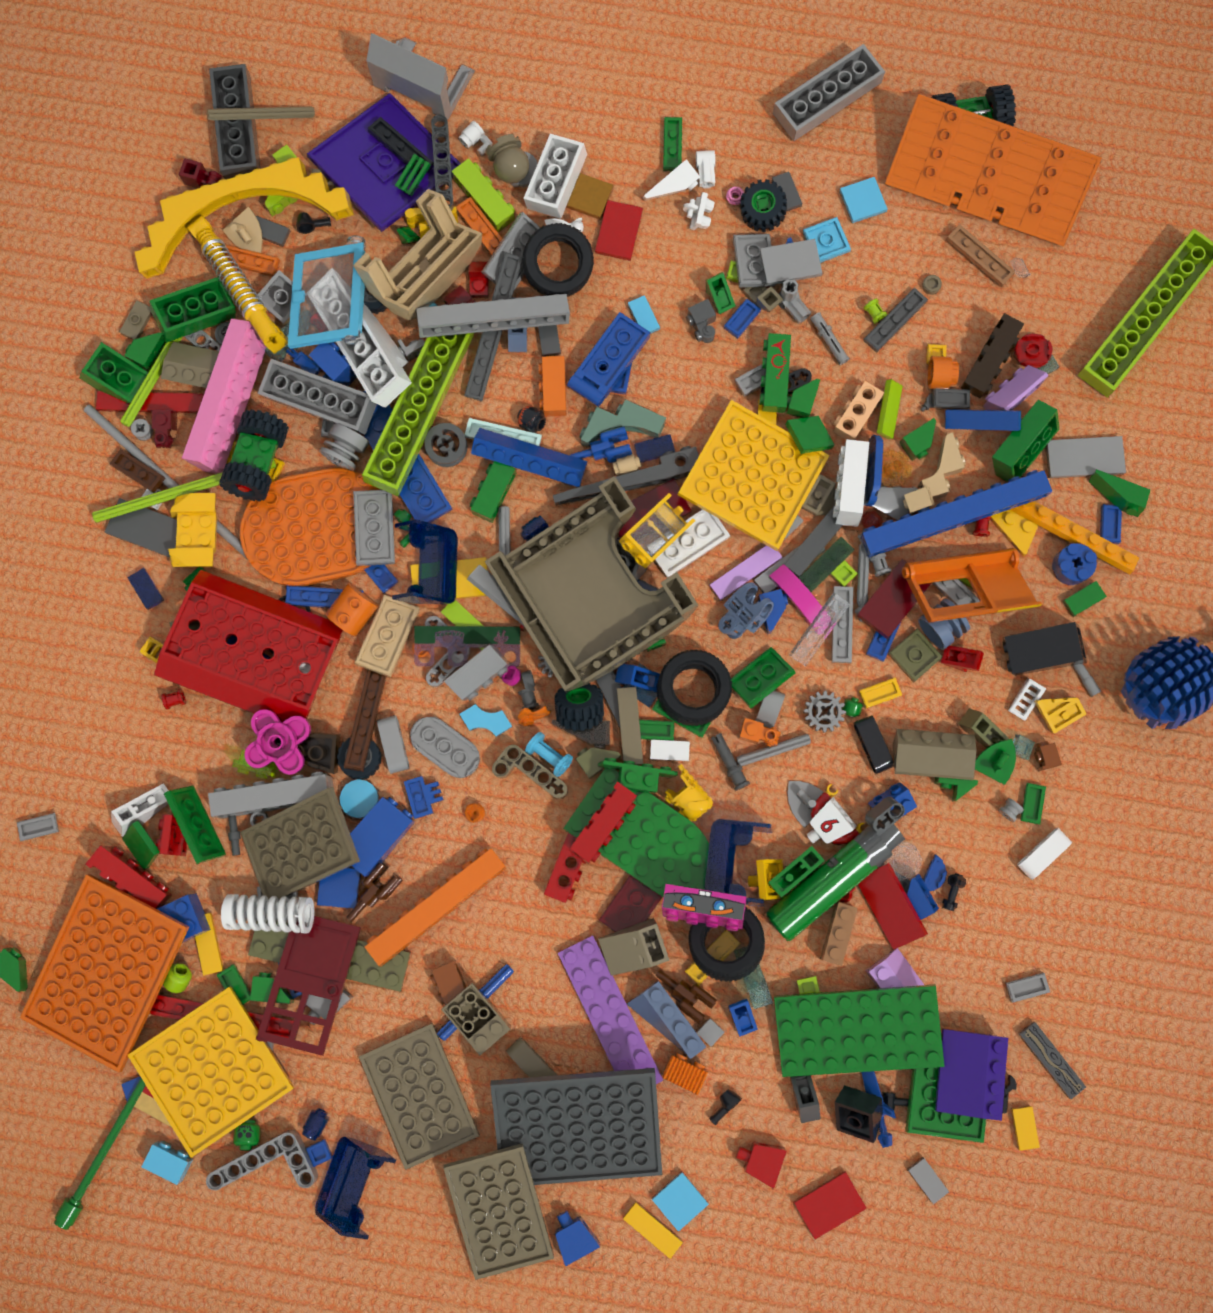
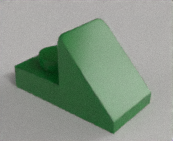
[706,272,736,314]
[934,777,978,802]

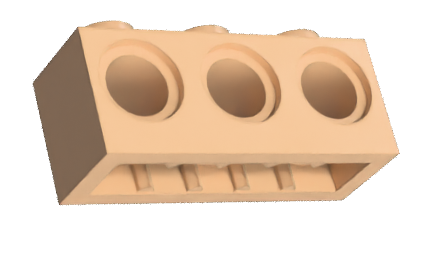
[833,381,884,440]

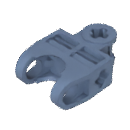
[718,582,774,639]

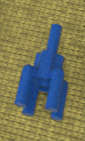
[570,426,632,463]

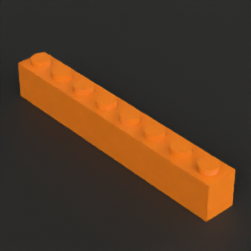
[365,848,506,967]

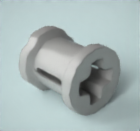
[869,553,892,577]

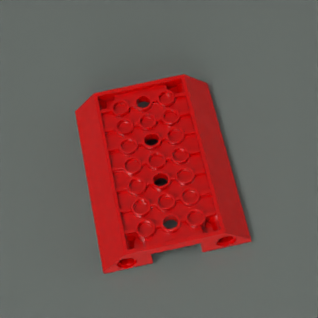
[154,570,344,722]

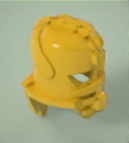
[664,764,713,821]

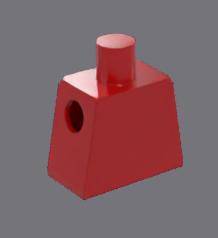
[736,1142,787,1188]

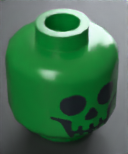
[233,1120,260,1151]

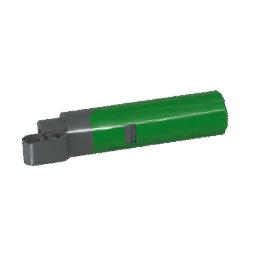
[766,797,905,942]

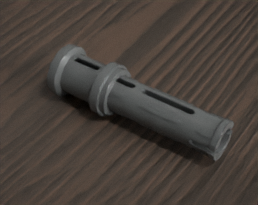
[711,733,750,791]

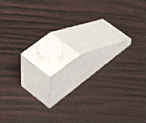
[642,159,700,201]
[111,783,169,836]

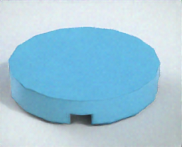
[339,779,379,818]

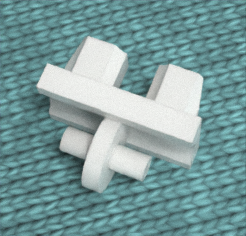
[683,192,715,230]

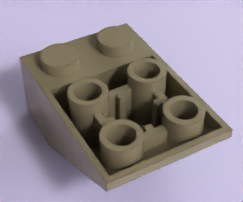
[598,918,669,976]
[441,983,511,1056]

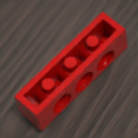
[544,833,586,903]

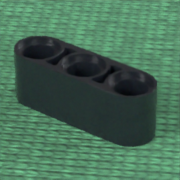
[853,715,894,774]

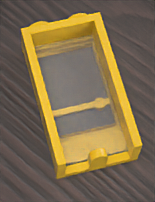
[619,493,695,569]

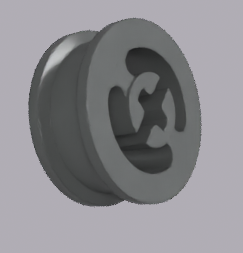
[425,423,468,467]

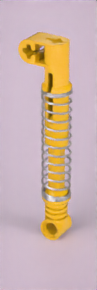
[187,215,288,354]

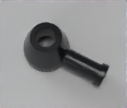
[296,212,331,234]
[709,1089,742,1125]

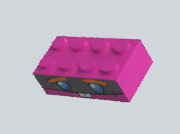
[662,884,746,931]

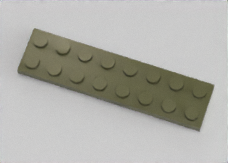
[248,920,411,992]

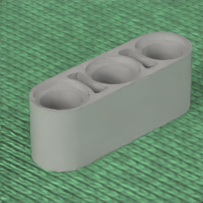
[377,715,410,774]

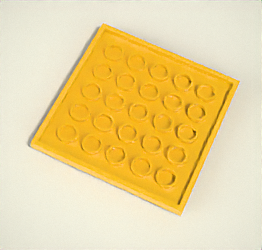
[677,400,830,551]
[128,986,295,1158]

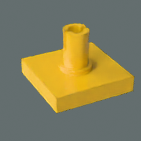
[748,859,786,900]

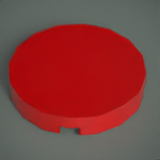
[1014,333,1053,368]

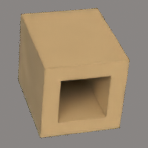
[903,487,935,513]

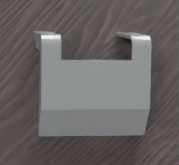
[366,33,475,120]

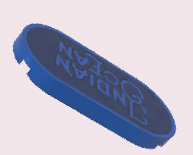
[864,434,883,507]

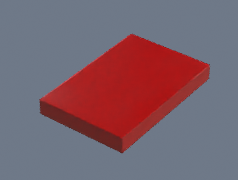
[595,200,643,261]
[794,1171,867,1240]

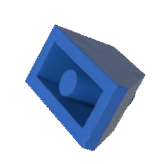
[757,589,788,634]
[615,664,660,693]
[907,874,939,920]

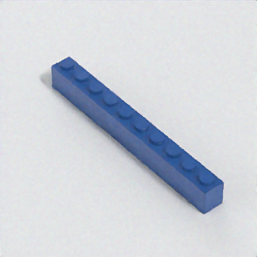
[861,470,1052,558]

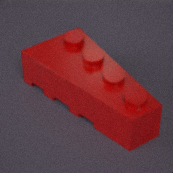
[569,781,637,864]
[85,845,172,909]

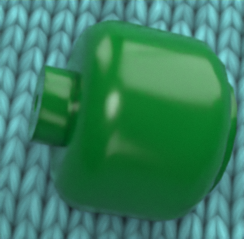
[842,697,863,717]

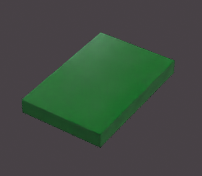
[731,647,796,709]

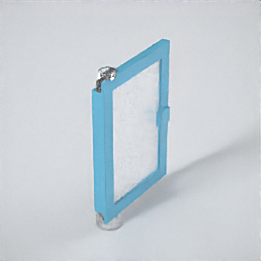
[288,235,366,349]

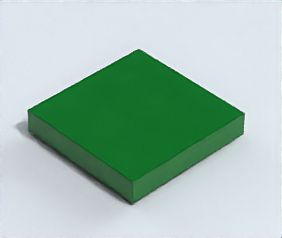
[785,416,835,454]
[122,821,160,870]

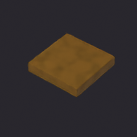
[566,173,613,220]

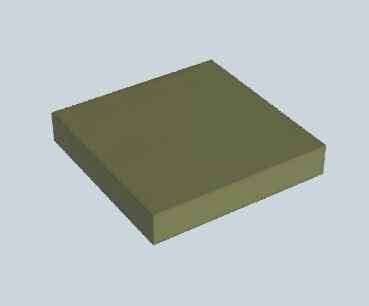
[888,628,942,683]

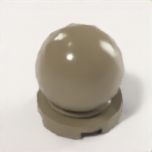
[485,134,529,184]

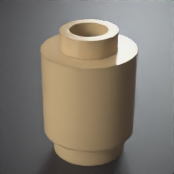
[613,454,642,476]

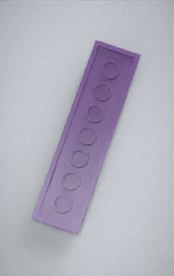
[558,936,664,1084]

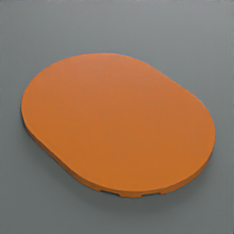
[240,468,380,586]

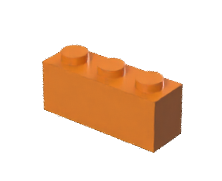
[539,356,567,417]

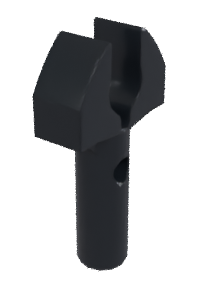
[1002,1075,1017,1114]

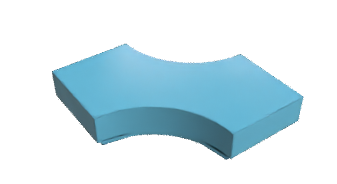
[460,704,512,737]

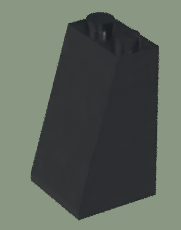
[1003,622,1087,676]

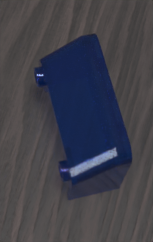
[392,519,458,604]
[704,819,773,907]
[315,1137,396,1240]

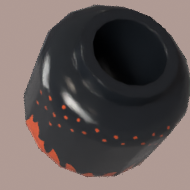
[517,405,546,433]

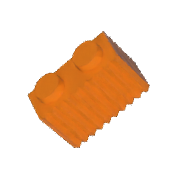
[661,1053,708,1095]

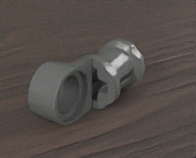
[518,670,539,710]

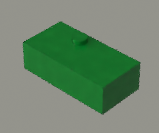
[149,276,236,343]
[992,400,1060,482]

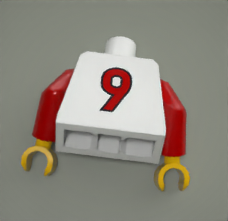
[807,784,865,845]

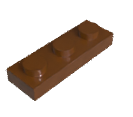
[109,449,165,493]

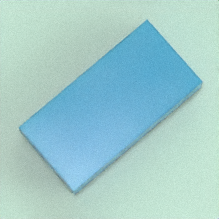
[628,295,660,334]

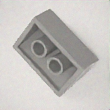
[444,644,510,701]

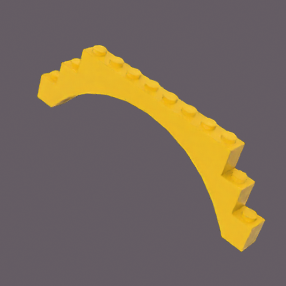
[135,157,354,279]

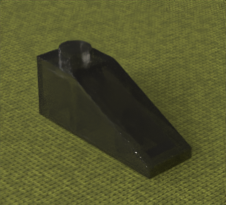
[552,720,610,749]

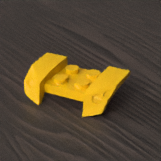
[168,493,217,567]

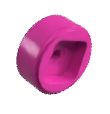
[502,666,521,686]

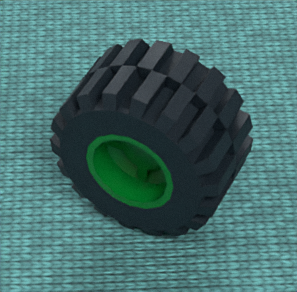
[740,179,787,232]
[554,683,604,731]

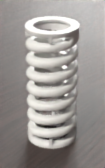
[221,894,314,933]

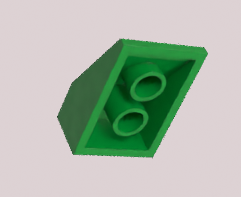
[79,342,148,404]

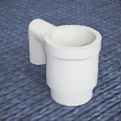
[458,121,493,156]

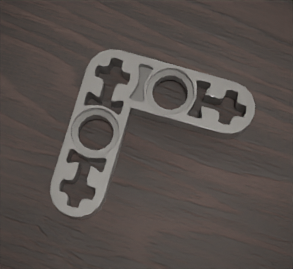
[425,616,470,688]

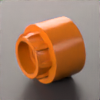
[927,356,959,389]

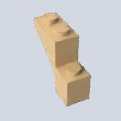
[918,432,966,500]

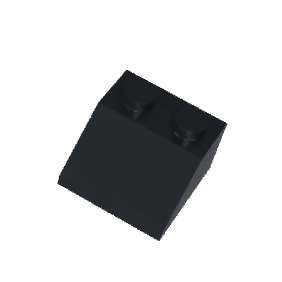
[835,1085,883,1143]

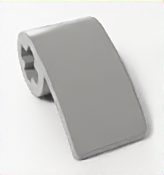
[755,690,785,728]

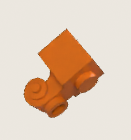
[738,718,781,747]

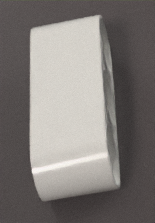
[1017,827,1072,880]

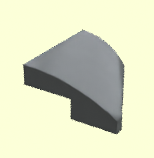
[873,486,918,520]

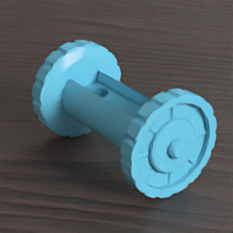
[525,732,573,777]

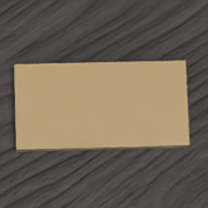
[355,595,420,678]

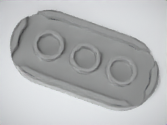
[410,717,480,778]

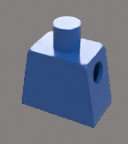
[555,1211,600,1266]

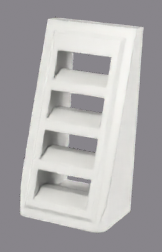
[1008,678,1046,721]

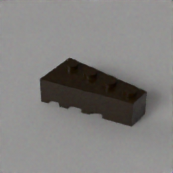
[961,313,1024,398]
[276,732,341,774]

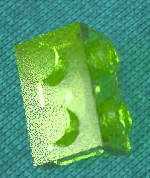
[232,750,277,779]

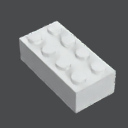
[523,134,587,219]
[833,439,869,527]

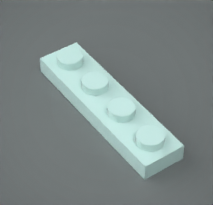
[465,418,542,446]

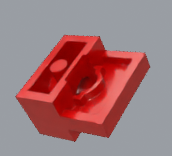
[156,814,187,856]

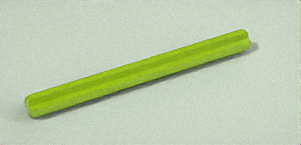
[120,337,183,427]

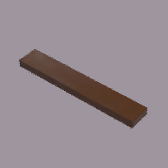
[344,670,387,772]

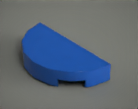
[923,854,947,891]

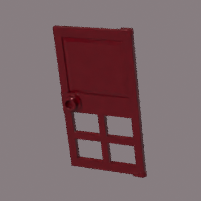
[255,916,361,1056]

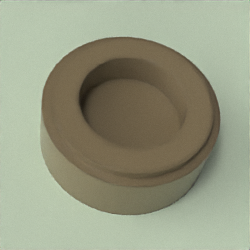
[922,275,942,295]

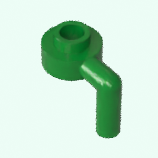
[393,509,419,548]

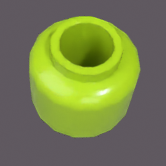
[163,963,192,993]

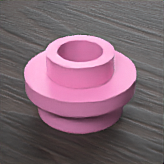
[726,187,744,205]

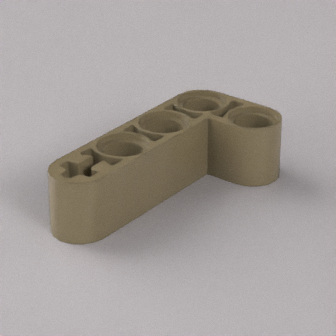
[492,745,568,799]
[506,1037,557,1077]

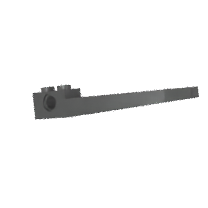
[553,446,699,505]

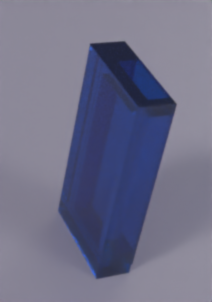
[634,434,675,463]
[127,568,164,610]

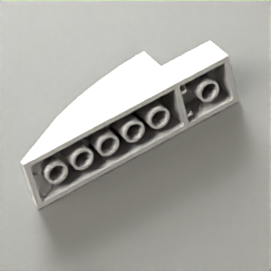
[308,269,412,408]

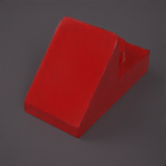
[469,261,488,298]
[941,646,984,672]

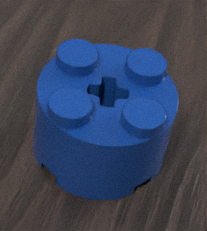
[1052,543,1097,586]

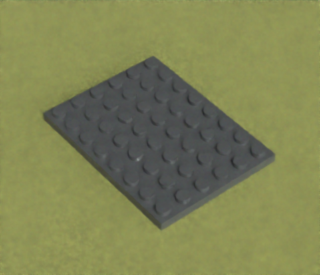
[490,1068,662,1185]

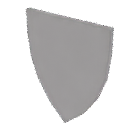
[787,781,824,827]

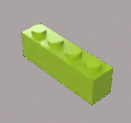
[451,158,515,233]

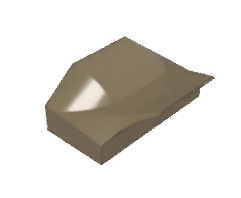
[801,474,836,516]

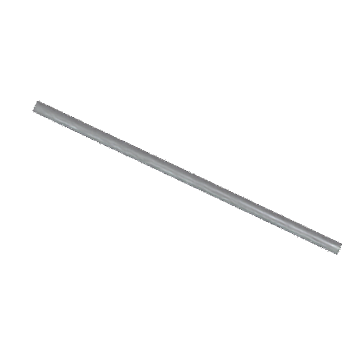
[84,405,272,582]

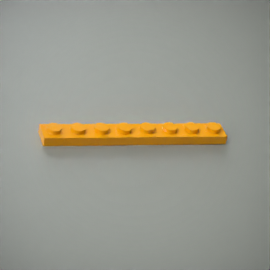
[1010,501,1139,575]

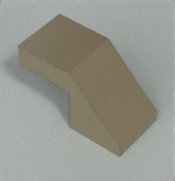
[743,286,783,312]

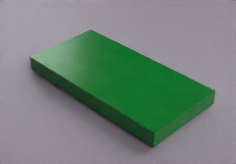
[164,786,226,864]

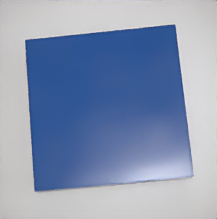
[317,868,361,908]

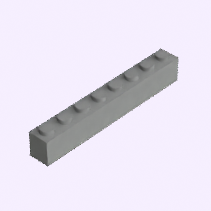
[416,294,570,338]

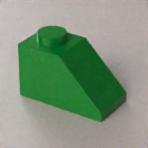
[124,332,166,371]
[786,379,820,418]
[900,418,936,461]
[0,947,28,992]
[250,972,294,1004]

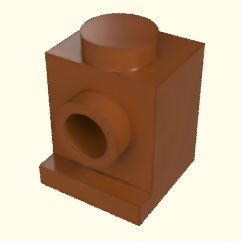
[1034,741,1062,772]

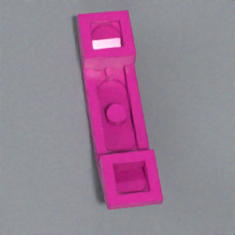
[769,564,832,635]

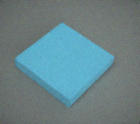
[840,177,888,223]
[803,217,851,263]
[652,1172,709,1232]

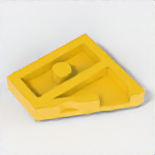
[1034,697,1086,734]

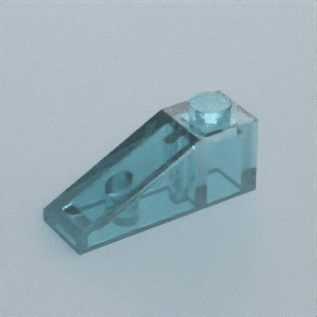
[734,946,773,1009]

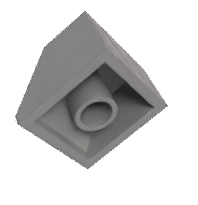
[256,270,308,324]

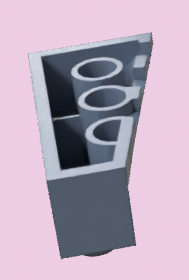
[627,980,706,1059]

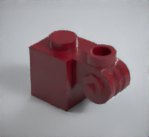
[179,158,222,188]
[152,410,177,448]

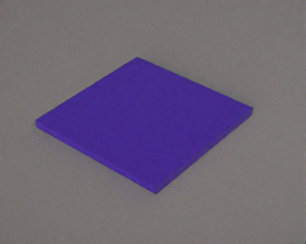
[307,93,461,232]

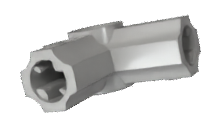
[779,279,811,324]

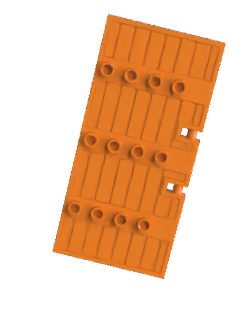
[885,93,1102,247]

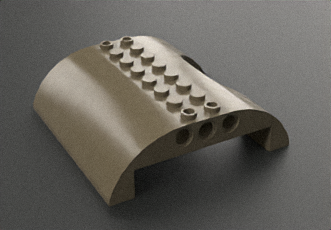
[485,476,699,691]

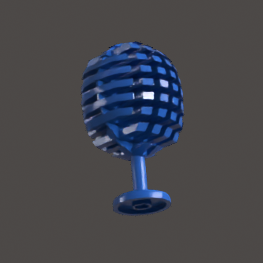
[1121,636,1213,729]

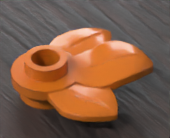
[517,706,551,726]

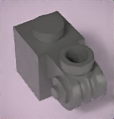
[686,299,716,343]

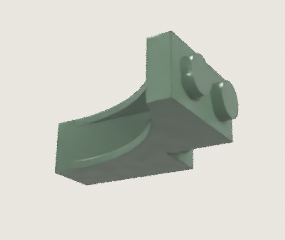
[579,399,666,448]

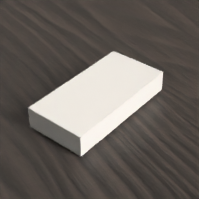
[650,740,690,761]

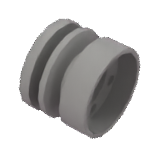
[319,423,369,471]

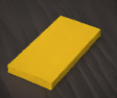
[410,557,488,603]

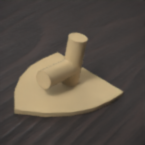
[223,207,263,253]

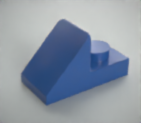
[728,999,758,1037]

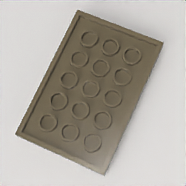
[241,787,360,900]
[359,1023,480,1170]
[443,1143,554,1280]

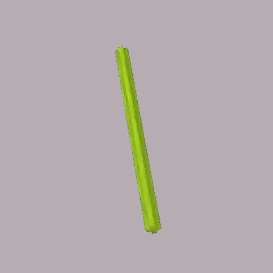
[92,459,276,523]

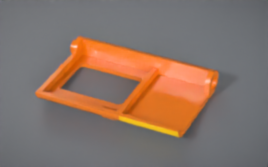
[902,548,1042,623]

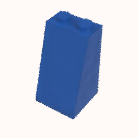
[350,797,415,877]

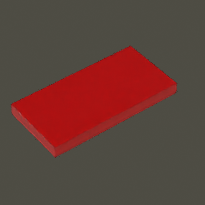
[858,863,928,950]

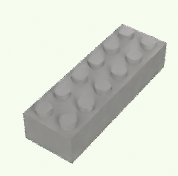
[773,44,885,141]
[257,359,377,435]
[208,772,334,819]

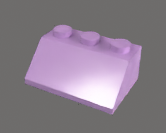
[983,365,1049,410]
[865,948,924,988]

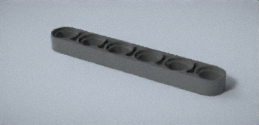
[431,114,454,211]

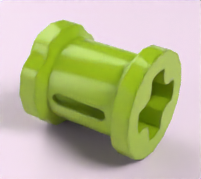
[863,298,887,324]

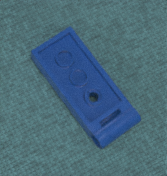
[567,312,650,407]

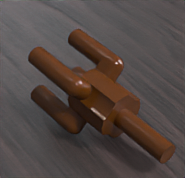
[346,862,403,922]
[656,970,717,1025]

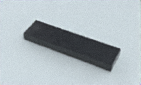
[368,117,434,174]

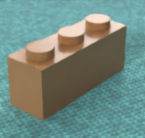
[820,902,858,966]

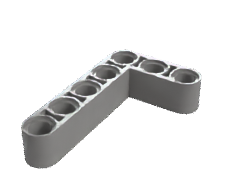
[206,1130,318,1190]

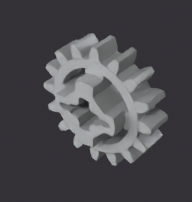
[803,691,846,733]

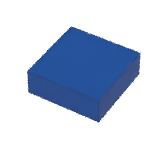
[306,1139,333,1167]

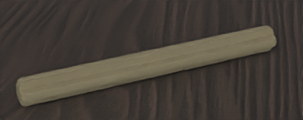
[206,106,315,120]

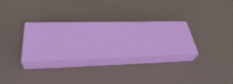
[709,545,782,601]

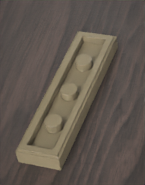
[617,687,643,765]

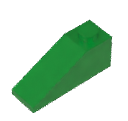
[1089,469,1150,517]
[768,846,825,898]

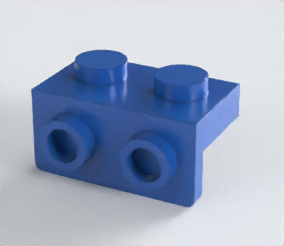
[868,782,917,817]

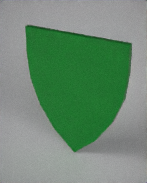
[975,739,1016,785]

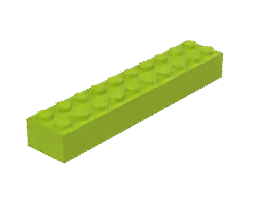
[1077,229,1213,398]
[362,333,474,497]

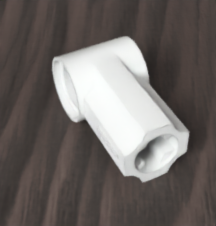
[696,150,715,189]

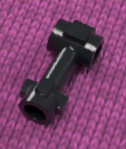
[942,873,966,911]
[882,1092,909,1110]

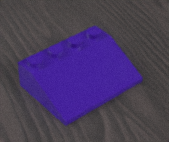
[935,1029,1008,1121]

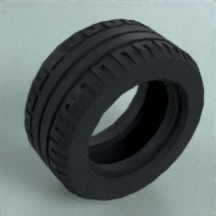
[523,223,594,297]
[657,650,732,726]
[688,907,765,982]

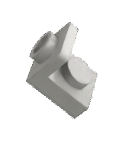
[397,339,425,362]

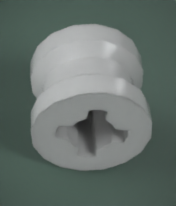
[131,419,153,441]
[998,798,1024,822]

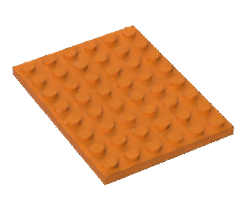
[20,874,189,1073]

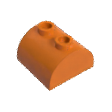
[325,583,379,636]

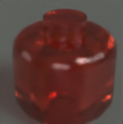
[861,511,883,528]

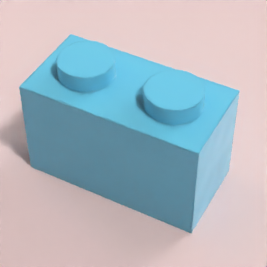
[141,1141,193,1185]

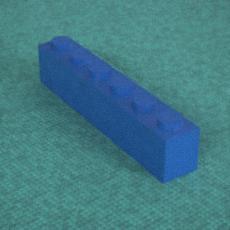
[471,428,588,487]

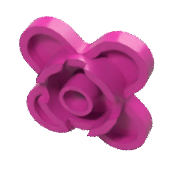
[244,709,311,775]

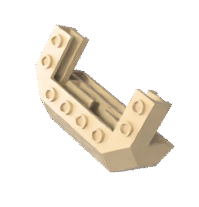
[353,189,482,320]

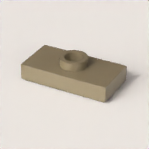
[119,300,152,340]

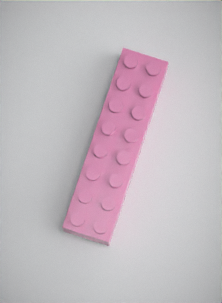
[182,319,267,474]

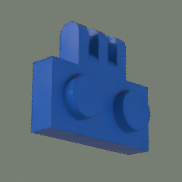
[404,776,444,819]

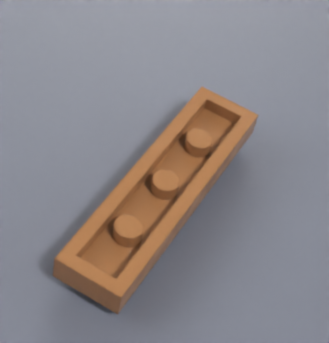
[946,224,1015,287]

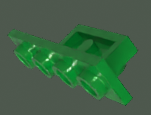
[598,758,678,793]

